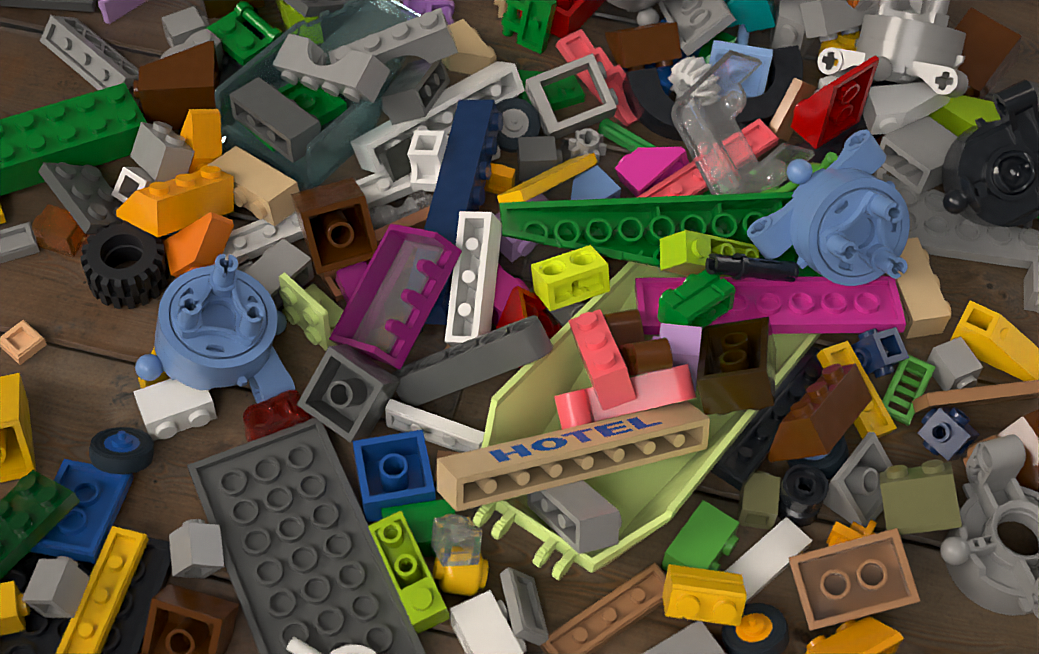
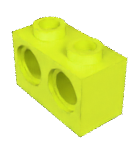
[531,245,610,311]

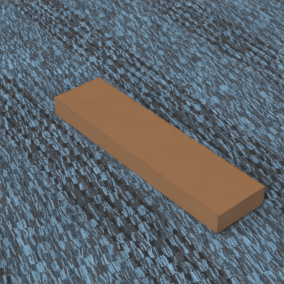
[912,380,1039,413]
[539,562,666,654]

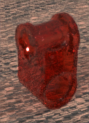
[243,390,312,442]

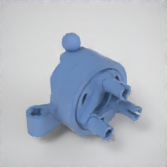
[747,129,910,286]
[135,254,296,409]

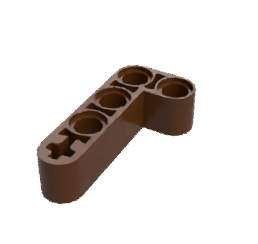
[603,309,673,376]

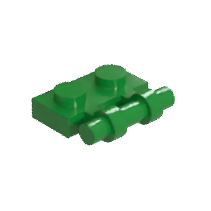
[501,0,557,54]

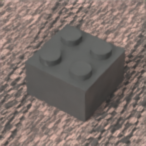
[297,344,401,443]

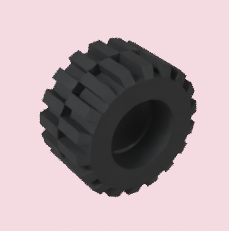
[80,220,170,309]

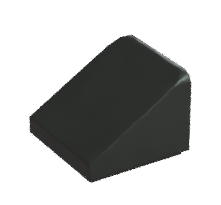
[378,137,411,182]

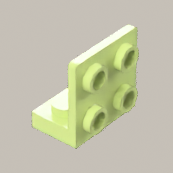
[279,272,344,351]

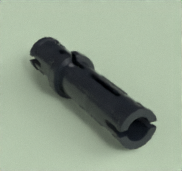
[705,253,799,282]

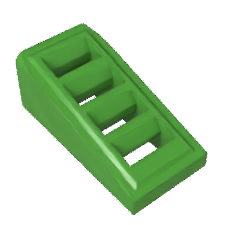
[882,354,936,426]

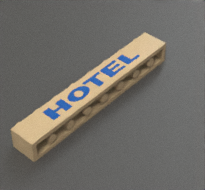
[437,401,710,512]

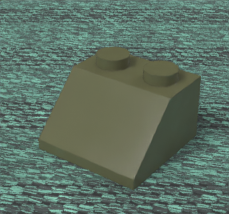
[879,460,962,535]

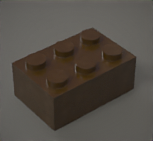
[696,317,776,415]

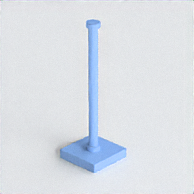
[709,24,773,99]

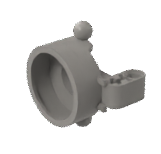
[940,434,1039,619]

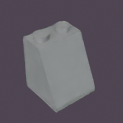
[770,0,816,57]

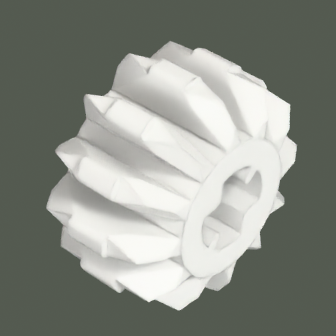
[668,56,720,107]

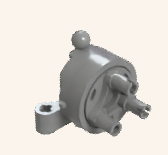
[818,0,968,98]

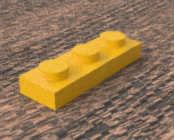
[816,341,897,439]

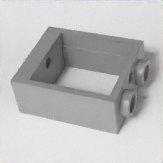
[525,53,619,140]

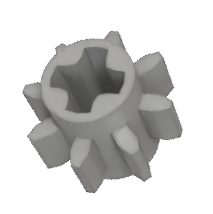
[568,128,607,164]

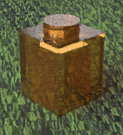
[32,204,88,258]

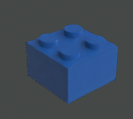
[353,429,436,523]

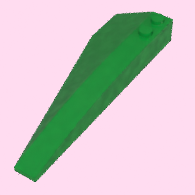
[499,192,822,277]

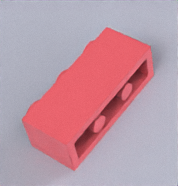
[568,309,636,411]

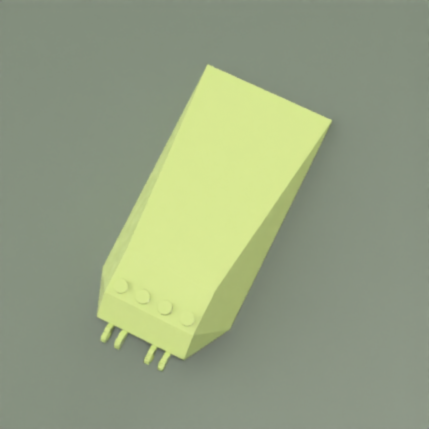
[472,261,822,580]

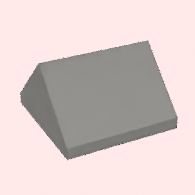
[823,432,893,528]

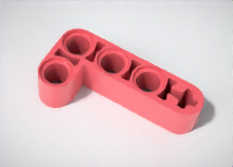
[554,364,696,429]

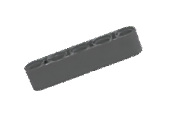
[392,316,553,407]

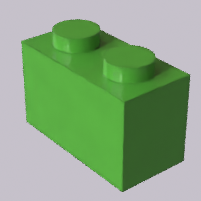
[661,500,740,571]

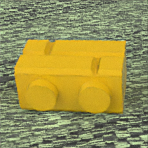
[662,564,747,626]

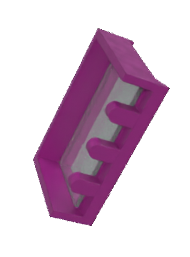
[329,223,462,370]

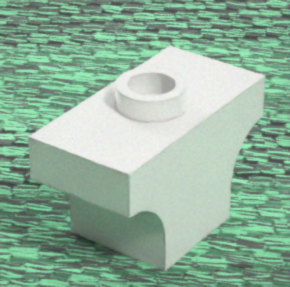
[407,130,449,192]

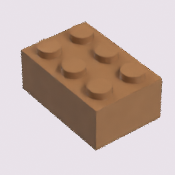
[788,528,920,631]

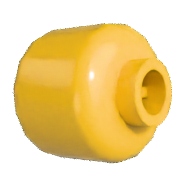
[433,546,488,596]

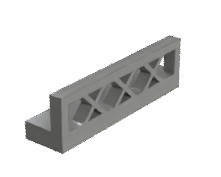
[40,15,139,90]

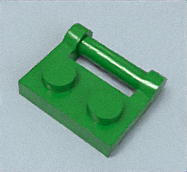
[206,1,285,68]

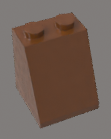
[955,7,1022,99]
[133,41,222,130]
[291,177,378,275]

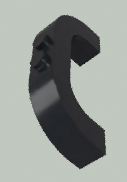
[622,45,803,141]

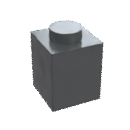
[517,136,562,181]

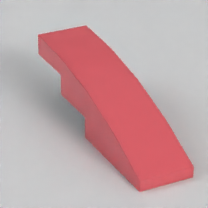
[556,29,639,127]

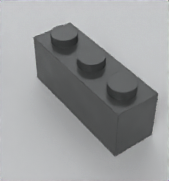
[381,59,450,125]
[229,77,322,163]

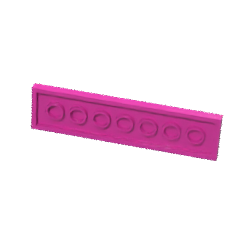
[635,276,906,335]

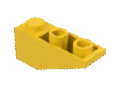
[950,300,1039,381]

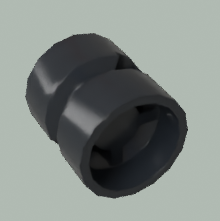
[778,464,829,527]

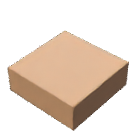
[0,320,47,365]

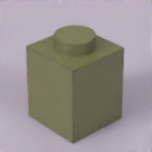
[737,471,781,530]

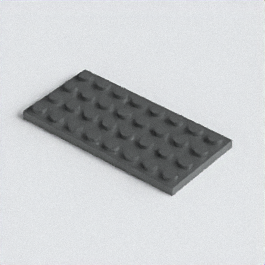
[187,418,426,654]

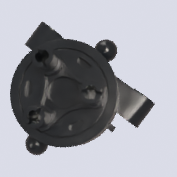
[942,79,1039,229]

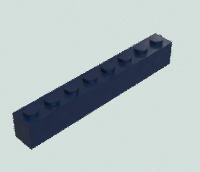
[404,100,503,325]

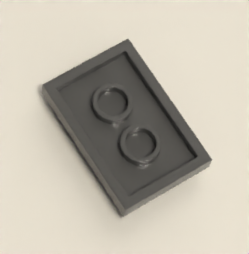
[39,162,123,235]

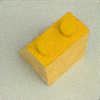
[0,373,36,483]

